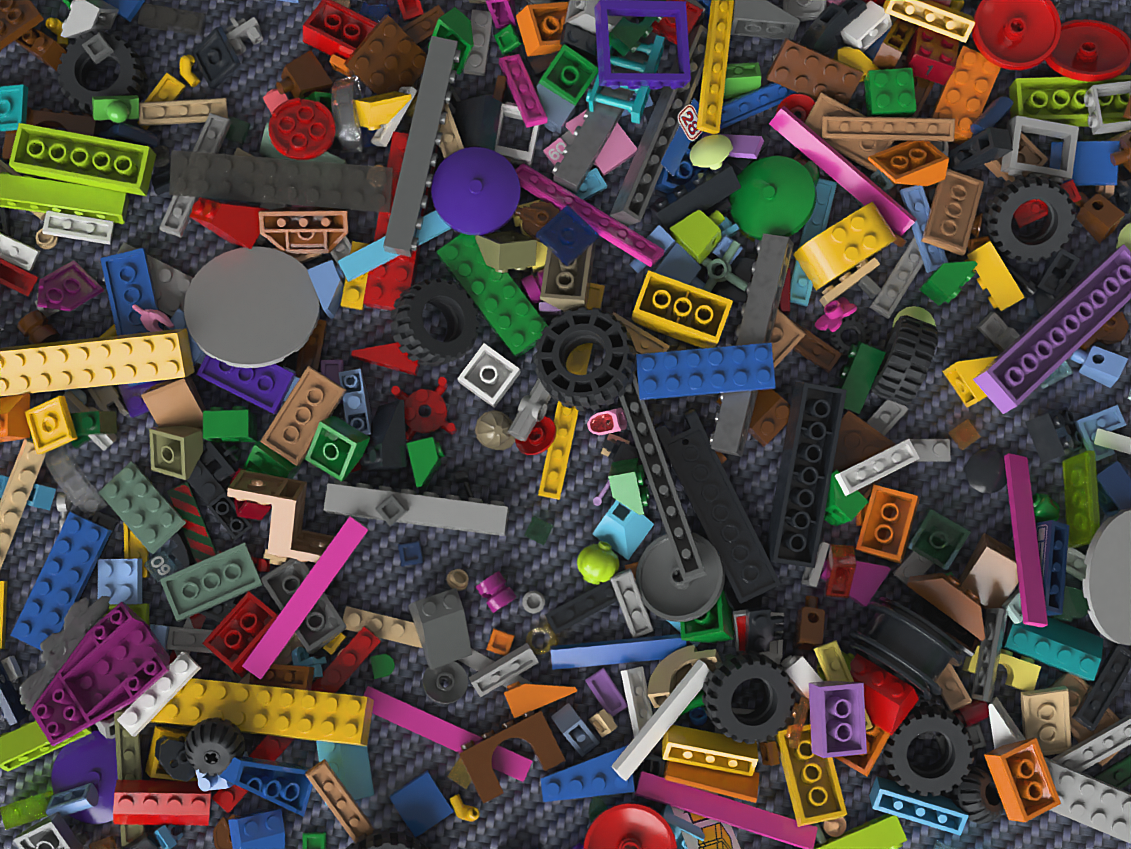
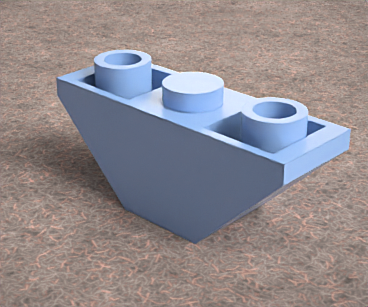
[339,369,371,435]

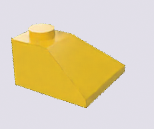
[355,91,412,130]

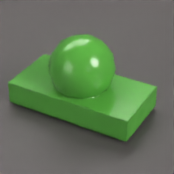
[92,95,139,123]

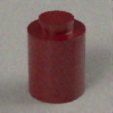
[954,699,990,728]

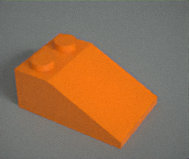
[516,2,569,56]
[868,141,949,186]

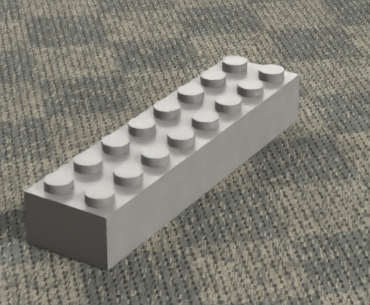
[324,480,509,536]

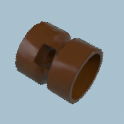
[17,310,60,345]

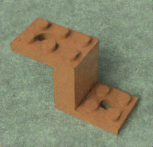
[227,470,335,563]

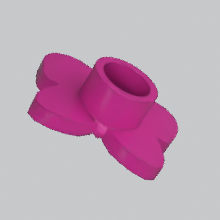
[815,297,857,332]

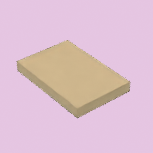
[1020,686,1071,756]

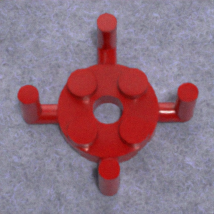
[391,377,457,443]

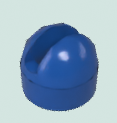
[689,707,707,727]

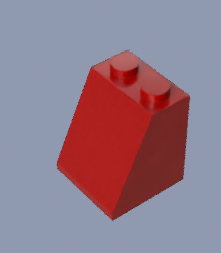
[189,197,270,249]

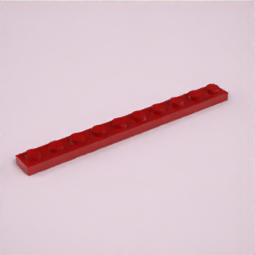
[212,626,382,813]

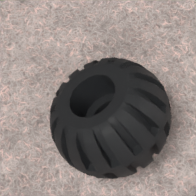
[185,717,245,776]
[951,765,1005,824]

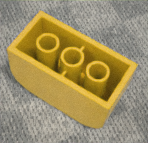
[793,202,897,291]
[632,270,733,348]

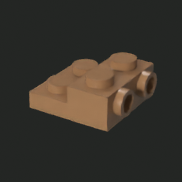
[984,132,1048,182]

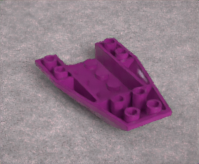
[30,602,170,746]

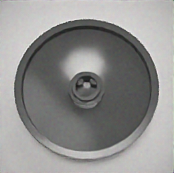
[636,533,725,622]

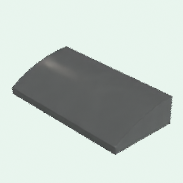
[260,558,347,655]
[971,608,1008,703]
[13,812,84,849]

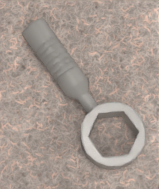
[56,492,72,533]

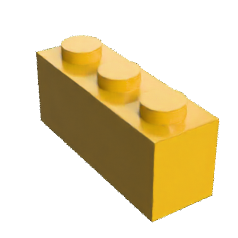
[965,240,1025,311]

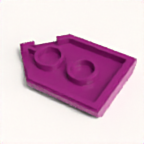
[37,260,104,311]

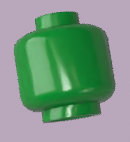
[1032,493,1060,523]

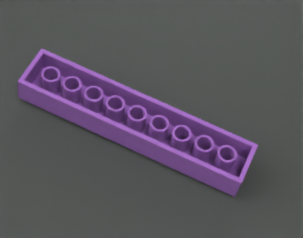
[973,244,1131,414]

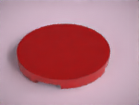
[268,98,336,160]

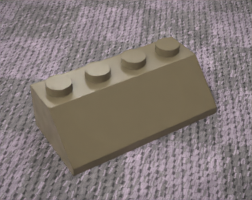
[540,221,597,312]

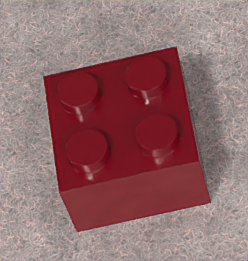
[905,25,959,85]

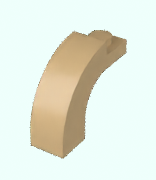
[647,645,722,708]

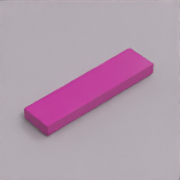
[499,54,548,128]

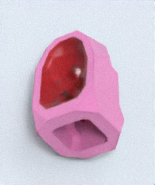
[587,408,627,435]

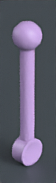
[593,480,610,506]

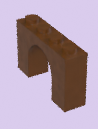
[2,107,103,163]
[458,709,566,804]

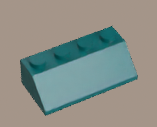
[1002,617,1104,681]

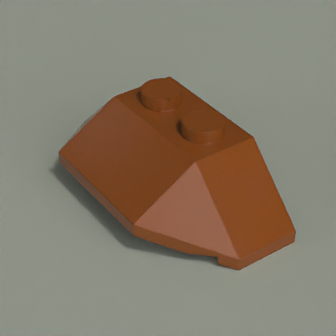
[259,207,349,254]
[907,573,985,641]

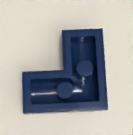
[970,97,1014,136]
[97,122,158,149]

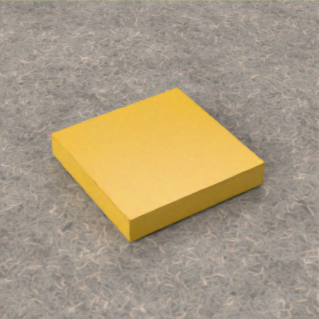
[25,396,78,454]

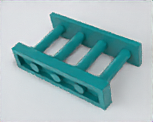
[586,27,665,124]

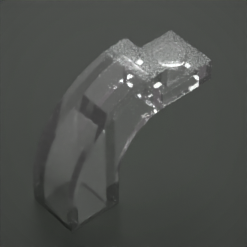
[331,77,364,153]
[44,444,107,518]

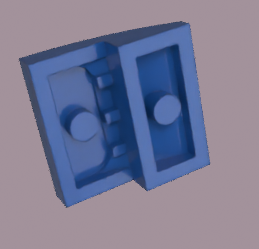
[389,770,454,837]

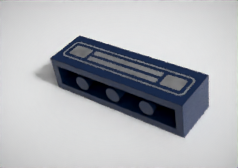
[1035,520,1070,616]

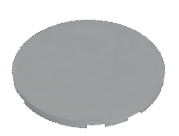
[184,247,320,368]
[1083,508,1131,645]

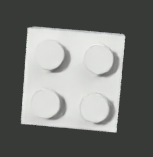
[457,343,520,408]

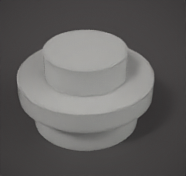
[522,591,545,613]

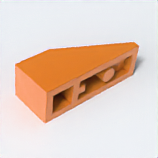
[504,681,577,718]

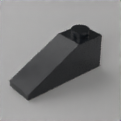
[947,127,1013,172]

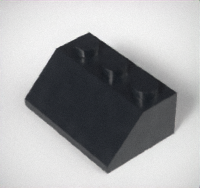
[910,596,979,657]

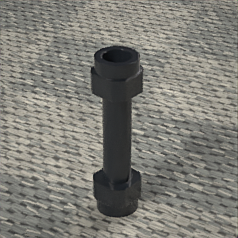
[998,253,1039,297]

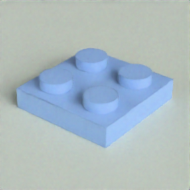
[98,558,142,604]

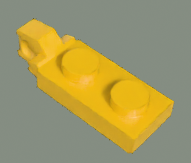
[137,73,186,130]

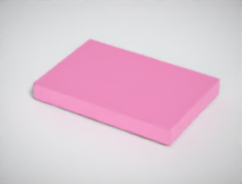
[565,109,637,176]

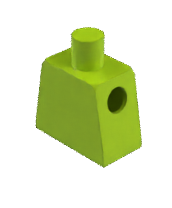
[670,210,725,264]

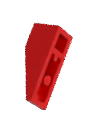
[351,342,420,376]

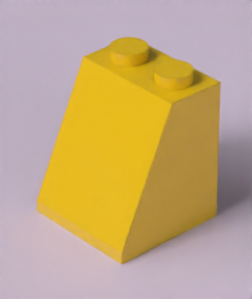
[942,356,998,408]

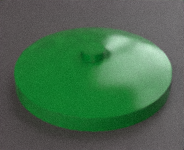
[729,156,817,240]

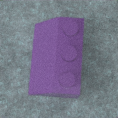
[809,681,867,758]

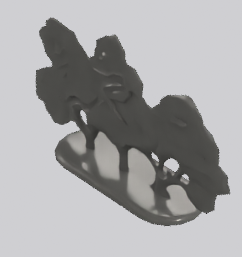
[19,596,111,711]

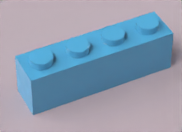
[869,776,969,836]

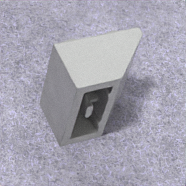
[60,0,119,38]

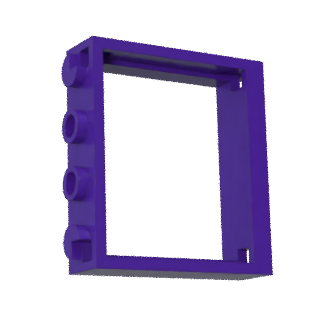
[594,0,691,89]

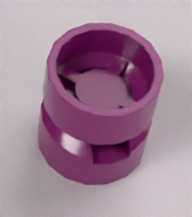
[520,269,544,305]
[476,571,517,613]

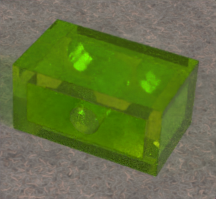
[0,790,54,830]

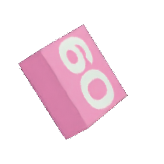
[543,138,567,166]

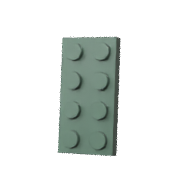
[99,461,186,554]
[160,543,263,622]

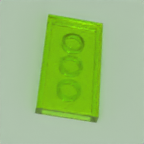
[1063,450,1100,548]

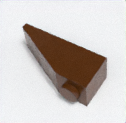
[872,17,918,70]

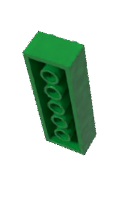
[436,233,548,360]

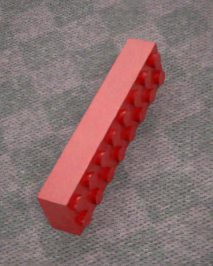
[363,131,438,311]

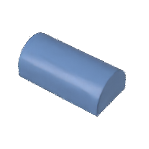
[46,783,99,817]

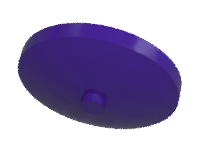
[431,147,520,235]
[51,730,145,824]

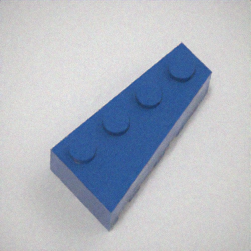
[541,743,636,802]
[219,756,313,817]

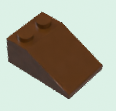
[716,389,791,447]

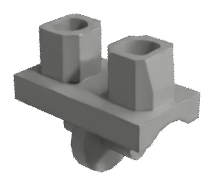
[226,17,264,56]

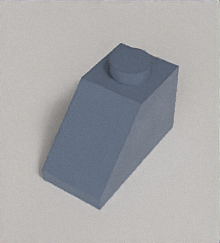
[537,84,575,134]
[551,703,600,757]

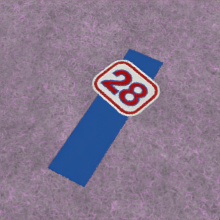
[660,98,703,176]

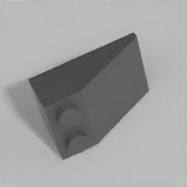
[730,0,800,40]
[408,588,472,670]

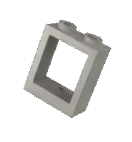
[1084,81,1131,135]

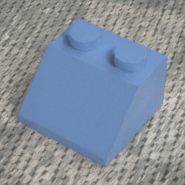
[307,260,346,319]

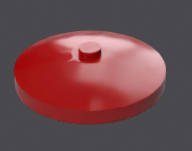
[972,0,1061,70]
[1045,19,1131,82]
[583,802,677,849]

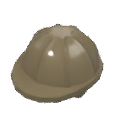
[475,410,515,450]

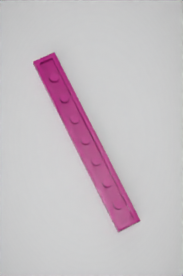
[769,106,917,236]
[515,163,665,267]
[1004,453,1048,627]
[242,516,369,680]
[363,686,533,782]
[635,771,818,849]

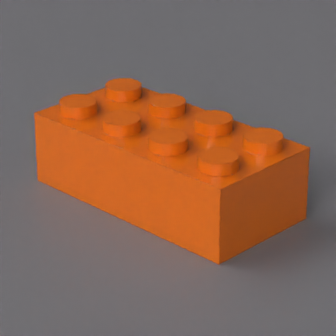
[930,46,1001,145]

